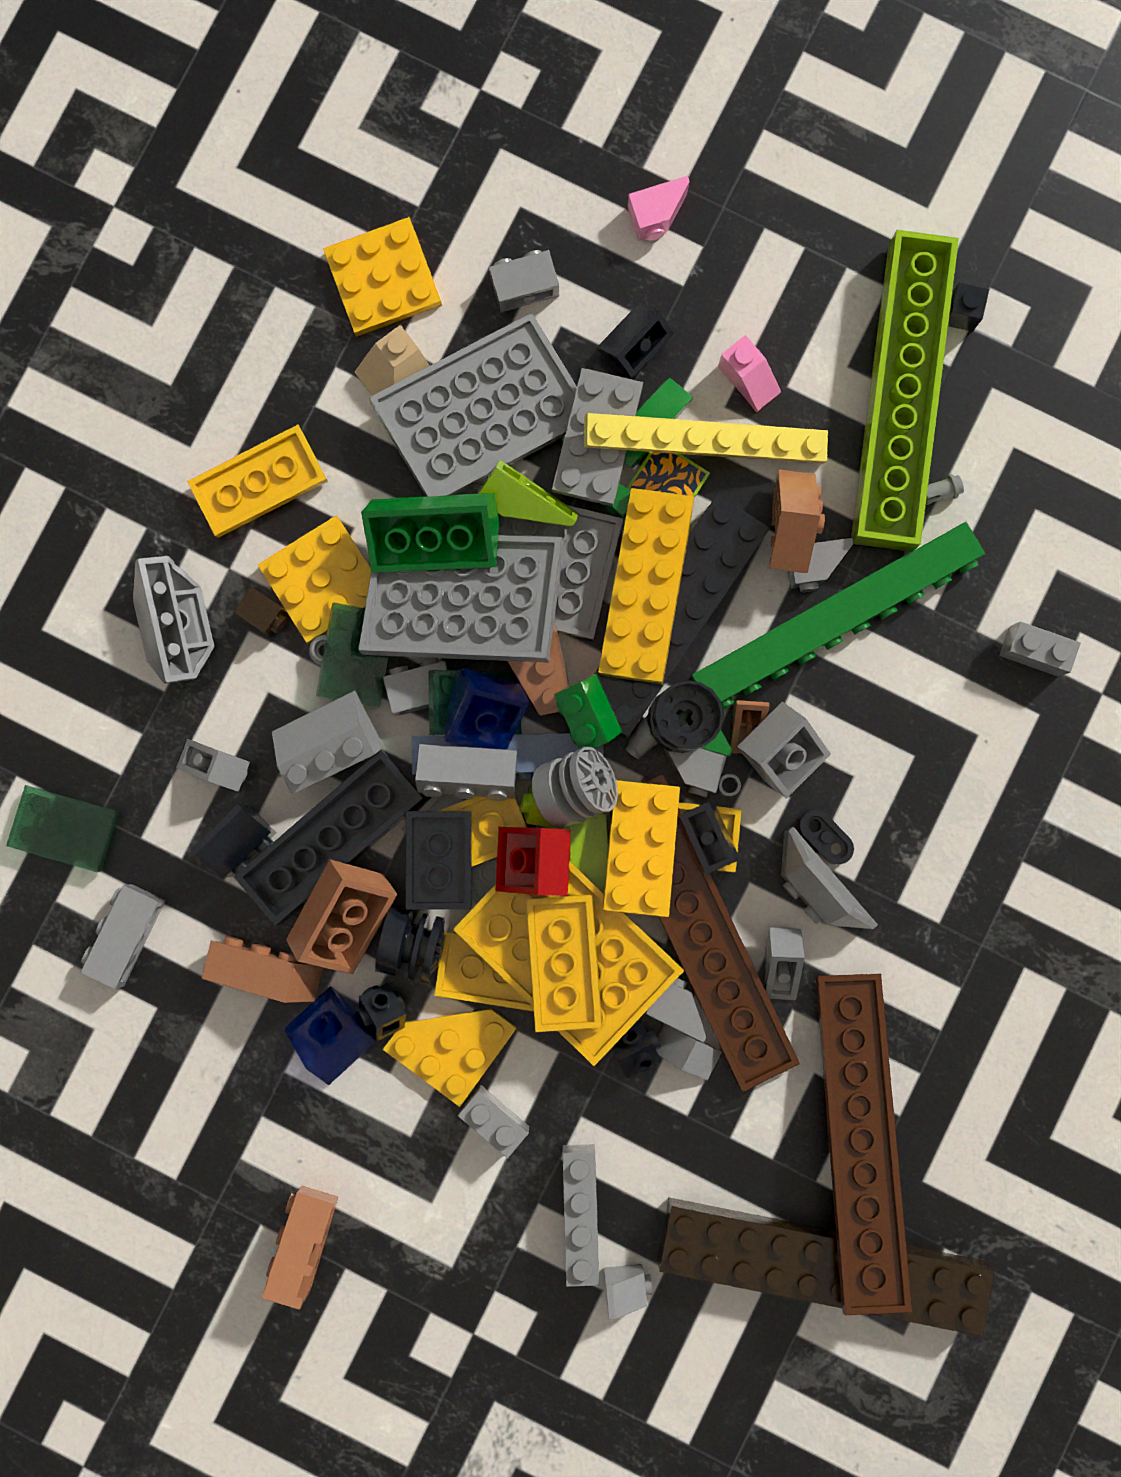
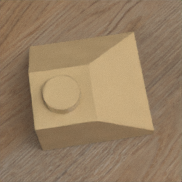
[355,325,430,396]

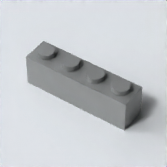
[563,1144,599,1287]

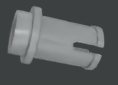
[926,474,964,505]

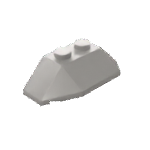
[133,556,215,684]
[781,827,878,929]

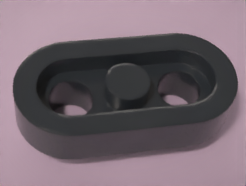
[798,810,854,864]

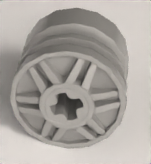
[532,747,618,829]

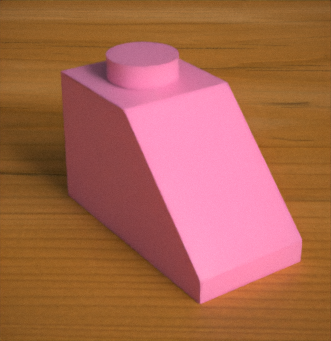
[627,176,690,241]
[718,335,781,412]

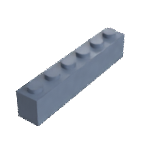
[412,733,604,780]

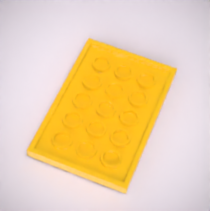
[453,861,684,1066]

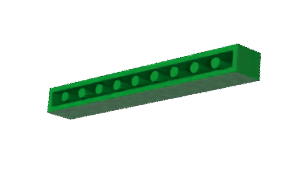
[690,522,985,709]

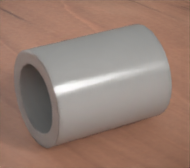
[717,774,741,797]

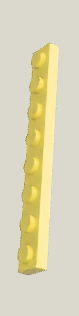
[584,413,828,463]

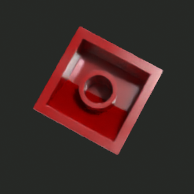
[495,826,571,896]

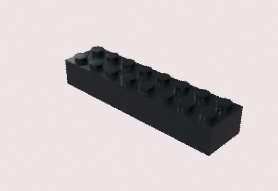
[593,493,770,740]

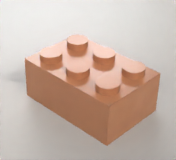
[286,859,397,974]

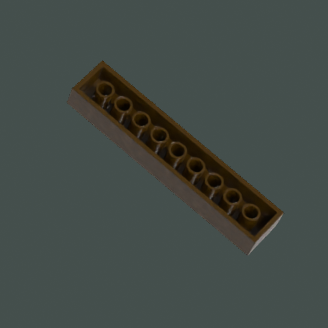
[657,1197,994,1337]

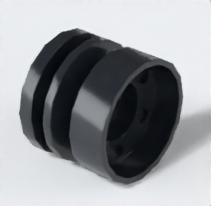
[647,680,724,753]
[375,906,446,984]

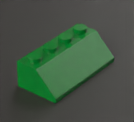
[361,493,499,573]

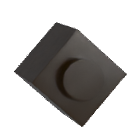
[233,587,287,638]

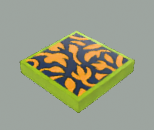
[627,452,710,498]

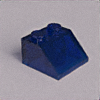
[444,668,530,750]
[284,986,377,1085]

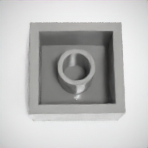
[737,702,831,799]

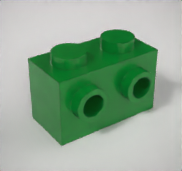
[554,674,622,749]

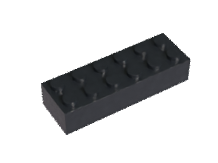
[233,750,426,926]

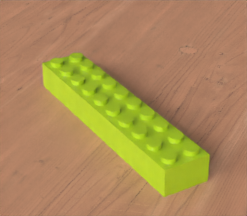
[851,229,959,552]

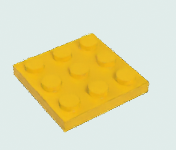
[323,217,442,337]
[257,515,371,644]

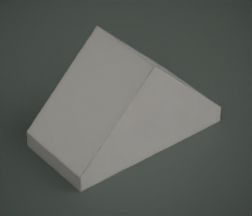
[656,1023,722,1080]

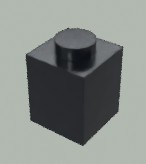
[948,282,990,332]

